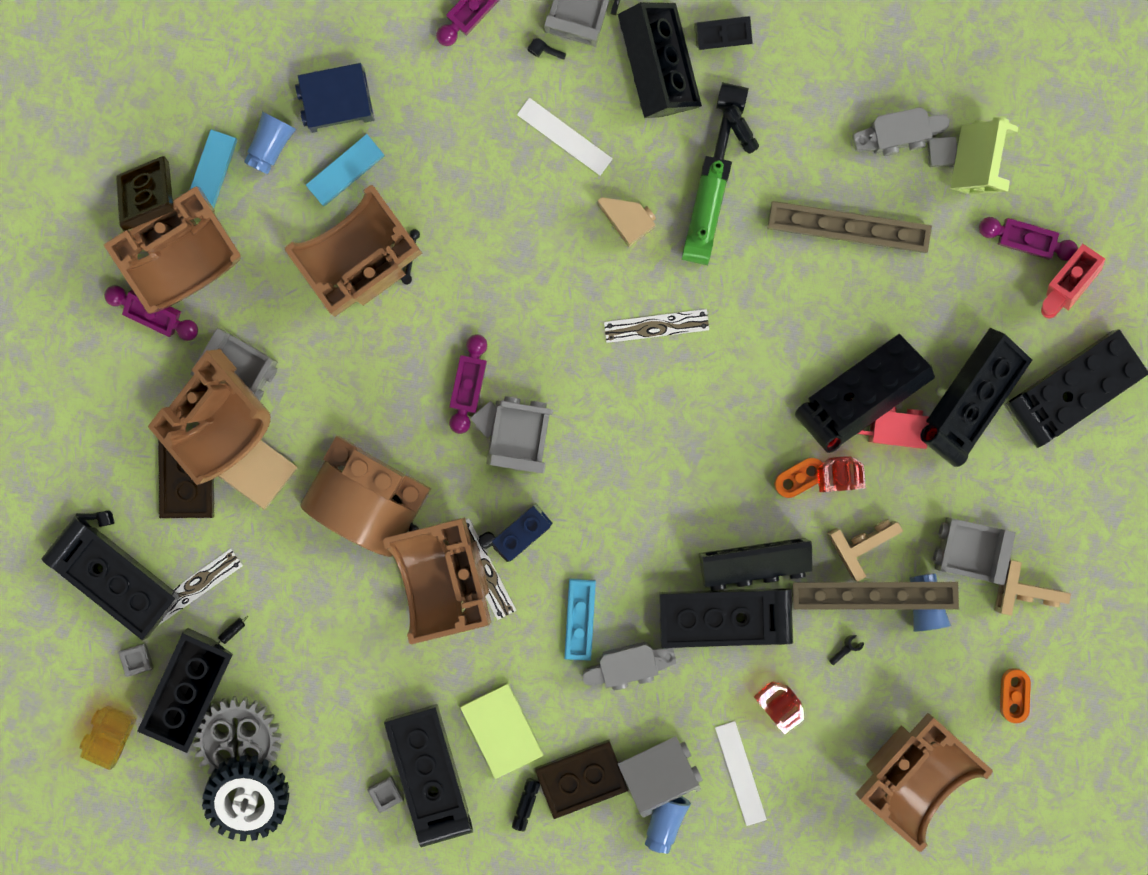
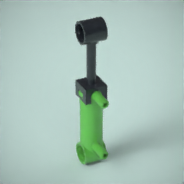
[681,82,749,266]

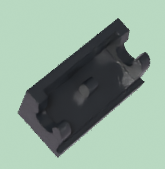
[694,16,753,50]

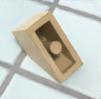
[598,197,656,247]

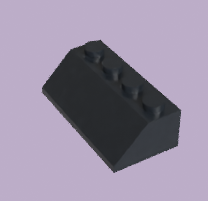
[618,2,702,118]
[699,538,812,591]
[137,628,233,753]

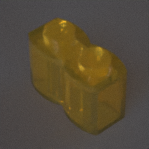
[79,705,137,770]

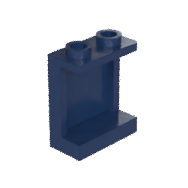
[295,63,375,133]
[492,503,553,561]

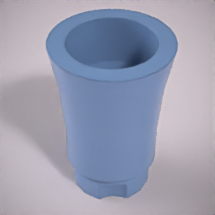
[244,111,296,174]
[910,573,951,632]
[645,796,691,854]

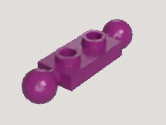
[436,0,500,46]
[979,217,1078,261]
[104,285,198,341]
[449,334,488,434]

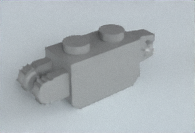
[852,107,951,156]
[582,641,676,690]

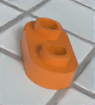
[774,458,826,498]
[1000,668,1031,724]

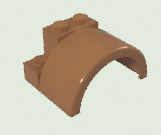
[285,185,422,317]
[104,186,241,314]
[148,349,271,485]
[300,436,431,557]
[383,517,492,644]
[855,713,993,852]

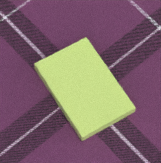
[460,683,543,779]

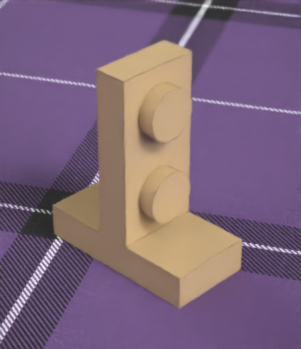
[827,519,903,582]
[994,560,1071,616]

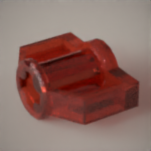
[818,456,866,492]
[754,681,803,734]

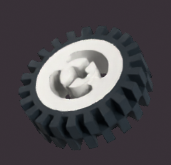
[202,755,290,841]

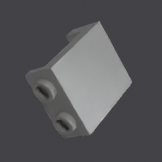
[544,0,610,47]
[190,328,278,400]
[486,396,553,473]
[933,517,1016,585]
[618,736,703,818]

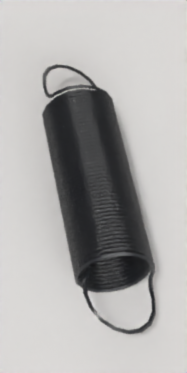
[218,616,248,644]

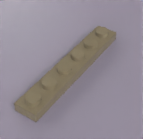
[767,201,932,253]
[793,582,959,609]

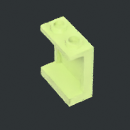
[950,117,1018,195]

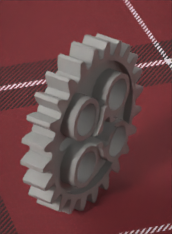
[193,696,282,774]

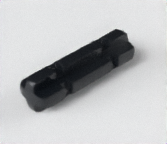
[723,104,759,154]
[512,778,540,832]

